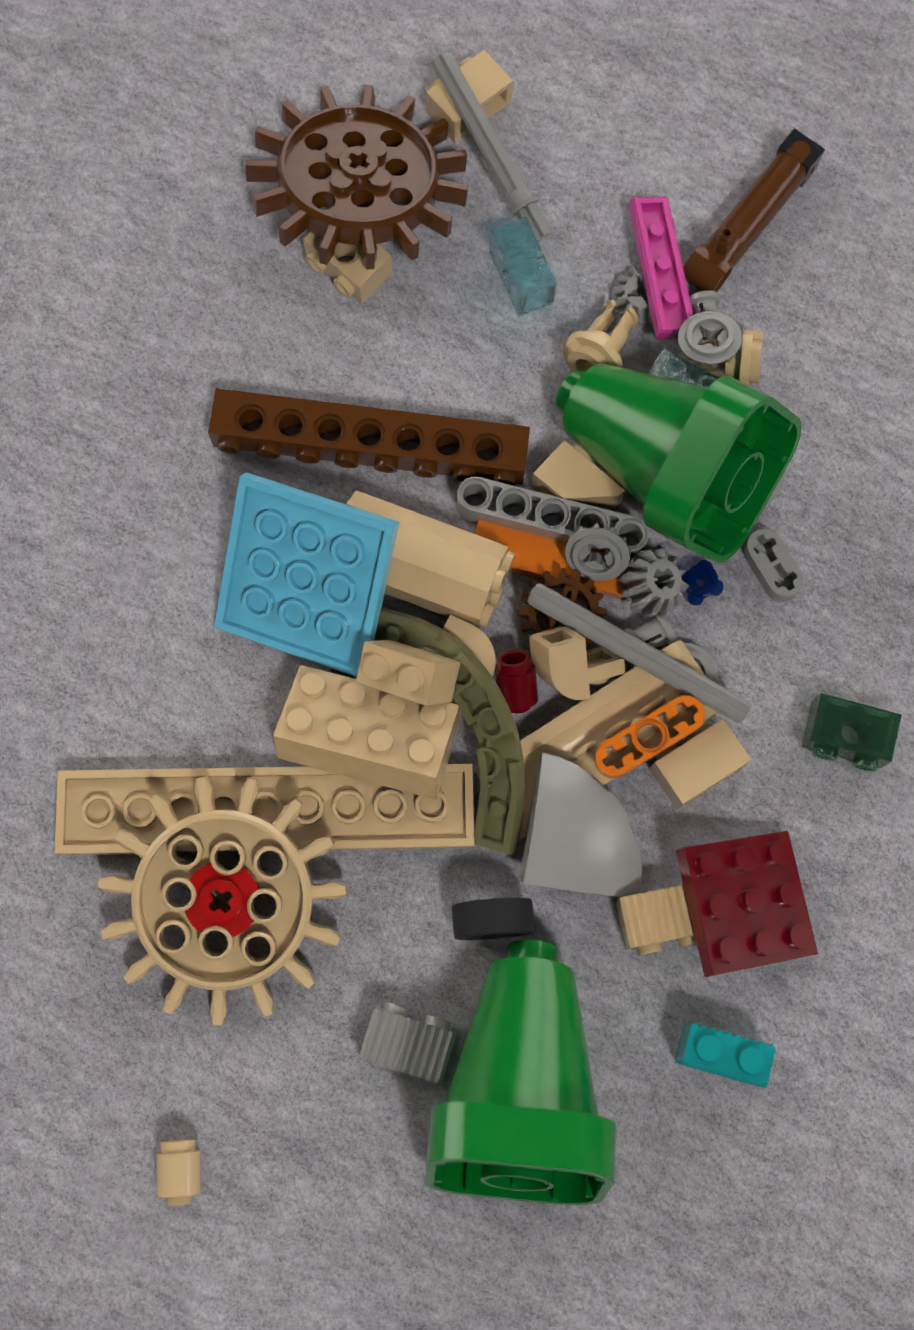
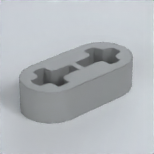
[744,529,803,602]

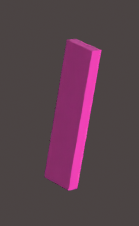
[628,196,693,340]

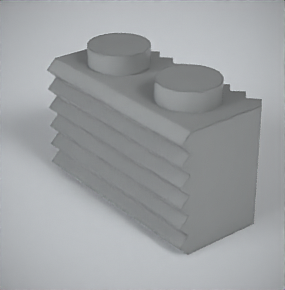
[359,1002,457,1085]

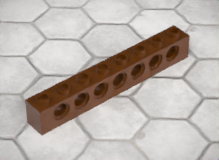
[208,388,530,486]

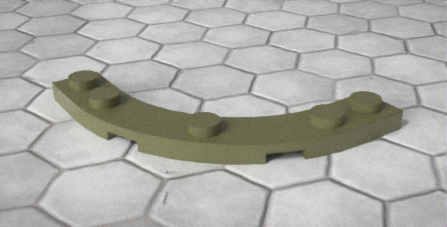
[374,607,525,855]

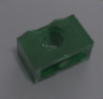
[801,693,902,771]

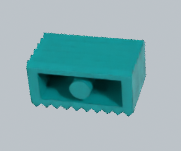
[675,1022,776,1088]

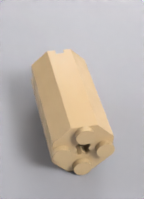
[346,490,516,628]

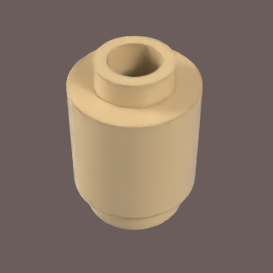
[156,1139,202,1206]

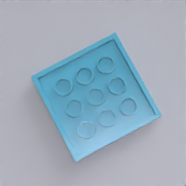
[214,473,399,677]

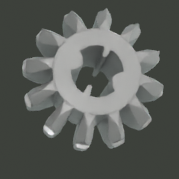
[618,548,689,617]

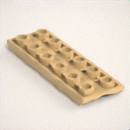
[475,639,718,841]

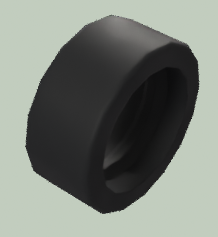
[452,897,535,940]

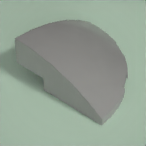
[519,752,642,897]

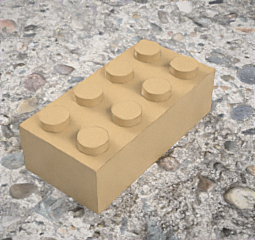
[273,665,459,800]

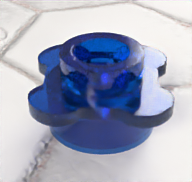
[681,560,724,606]

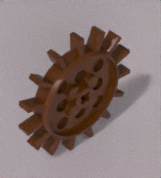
[246,84,469,270]

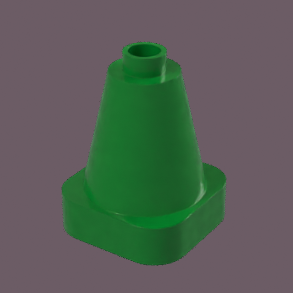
[556,363,802,563]
[425,940,616,1205]

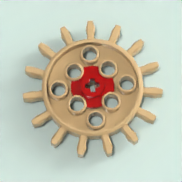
[97,776,347,1025]

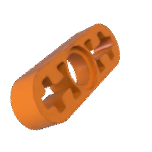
[595,695,705,778]

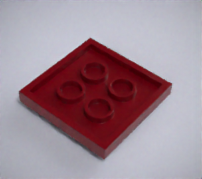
[675,831,818,977]

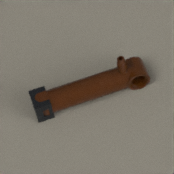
[683,128,825,292]

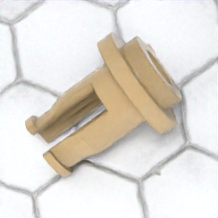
[562,300,639,372]
[680,329,763,386]

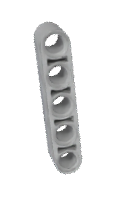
[457,477,649,558]

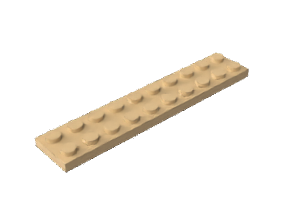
[54,763,474,856]

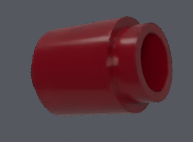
[494,650,539,714]

